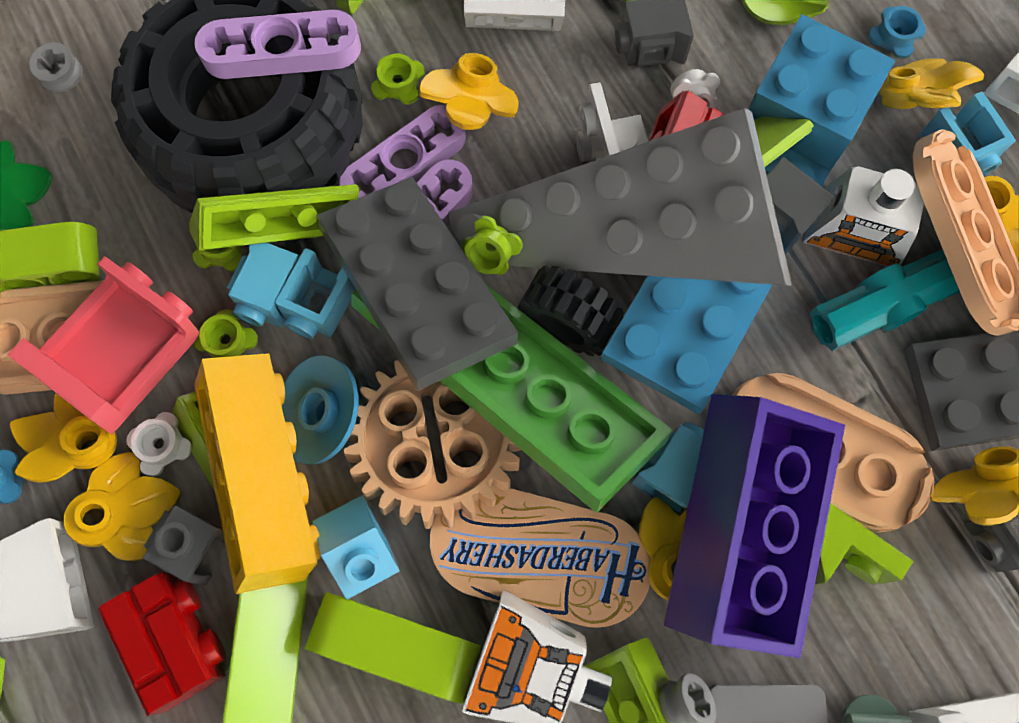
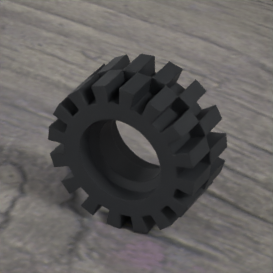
[518,266,624,356]

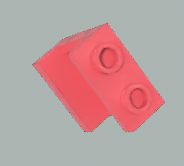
[7,256,199,434]

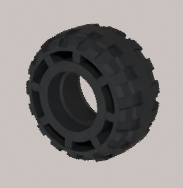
[111,0,363,213]

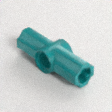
[809,249,960,352]

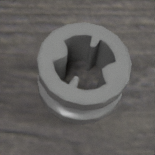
[29,42,83,93]
[659,673,717,723]

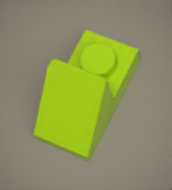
[815,503,914,585]

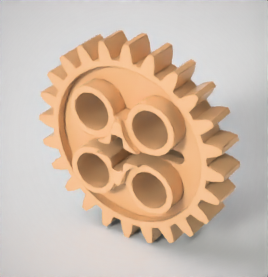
[344,360,521,529]

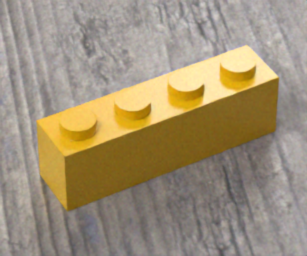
[194,353,321,594]

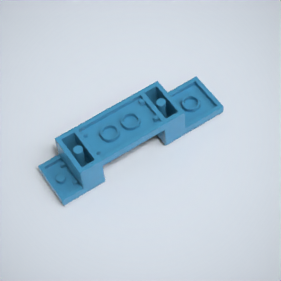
[600,14,896,415]

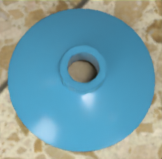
[281,355,359,465]

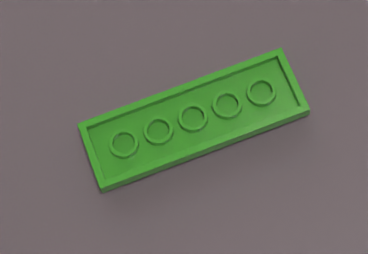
[351,283,673,513]

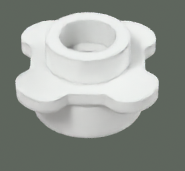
[671,69,721,108]
[127,412,192,476]

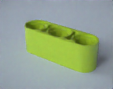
[0,222,100,292]
[304,592,482,704]

